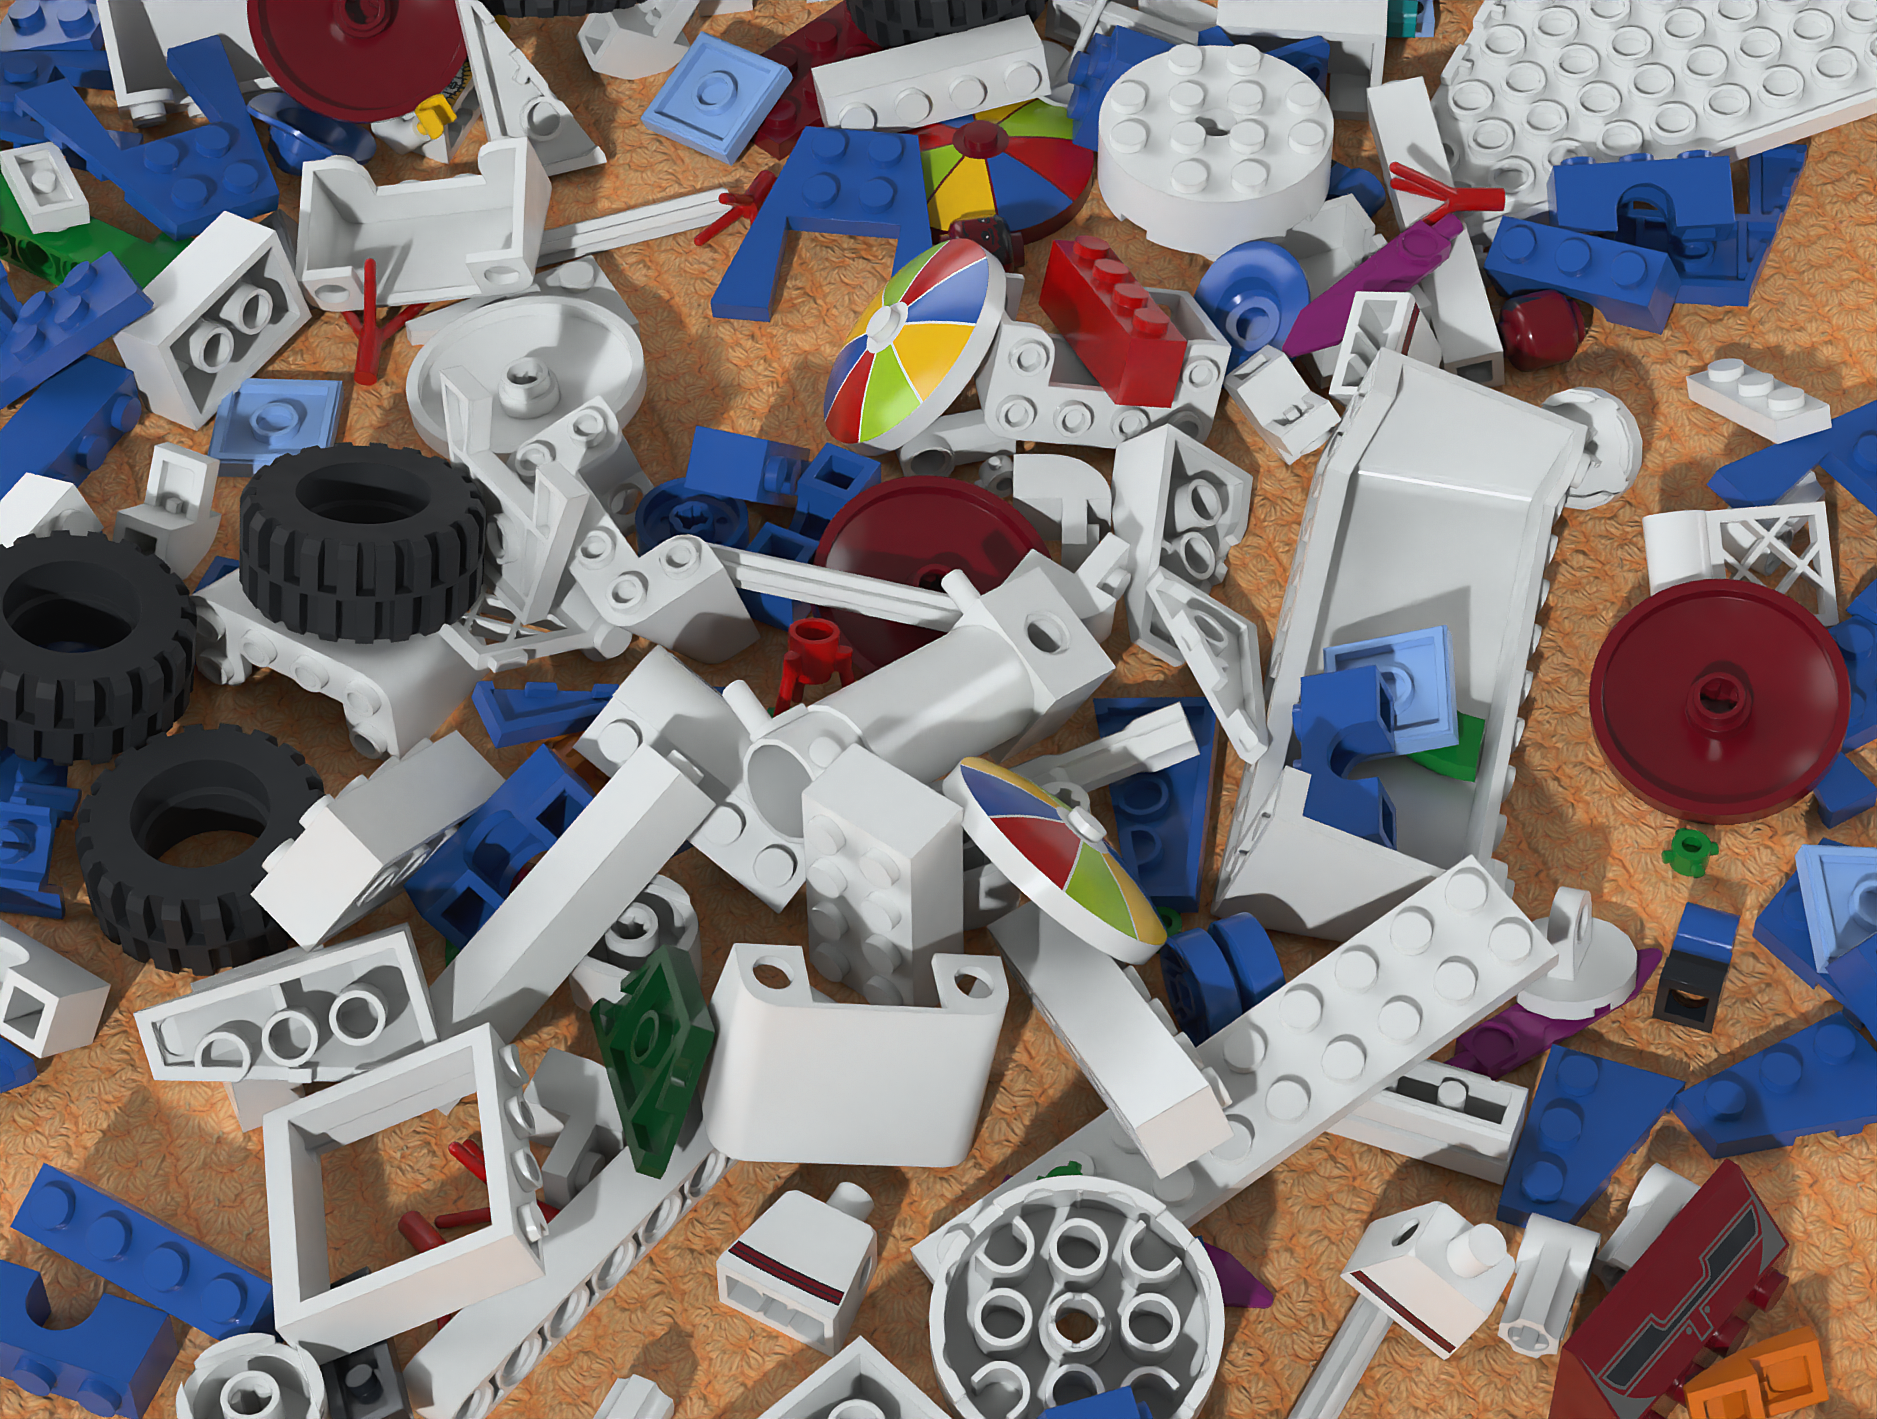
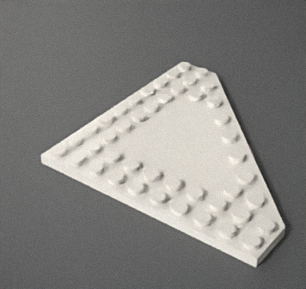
[1383,0,1877,248]

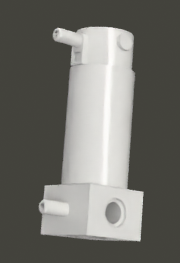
[722,566,1116,844]

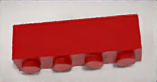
[1038,235,1188,408]

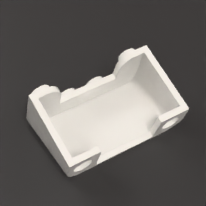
[96,0,285,129]
[295,136,552,312]
[973,273,1232,449]
[506,393,761,664]
[189,568,490,761]
[697,943,1009,1168]

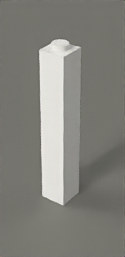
[1366,76,1505,388]
[428,741,717,1116]

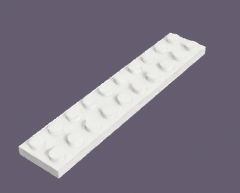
[910,854,1559,1323]

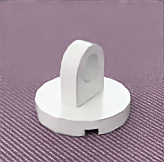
[1540,386,1643,510]
[1516,886,1637,1020]

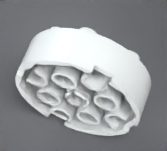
[1097,44,1334,255]
[929,1175,1225,1419]

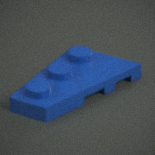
[1672,1011,1877,1160]
[1496,1044,1686,1229]

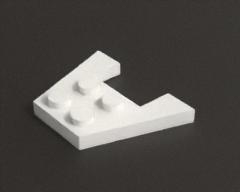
[439,365,590,625]

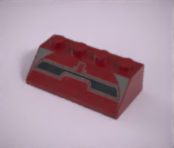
[1548,1158,1790,1419]

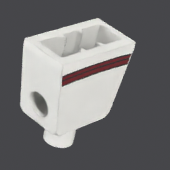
[1329,291,1442,408]
[716,1182,877,1358]
[1340,1201,1516,1360]

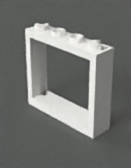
[262,1022,549,1366]

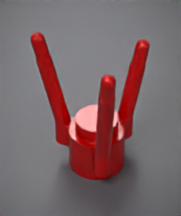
[773,618,855,718]

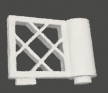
[1642,501,1839,629]
[438,565,633,673]

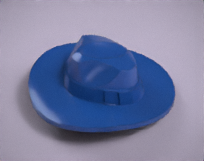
[246,92,377,176]
[1193,241,1311,389]

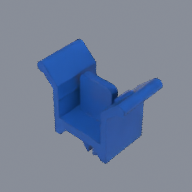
[0,782,82,920]

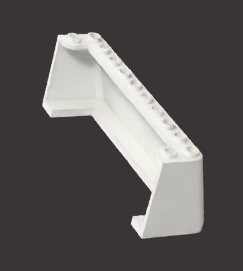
[1210,346,1591,943]

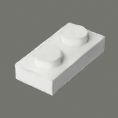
[0,142,90,234]

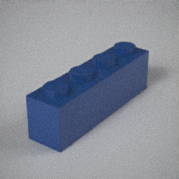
[0,354,142,501]
[10,1163,284,1344]

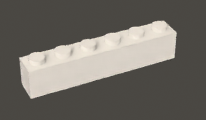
[987,900,1235,1180]

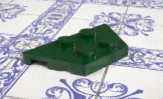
[589,943,715,1180]

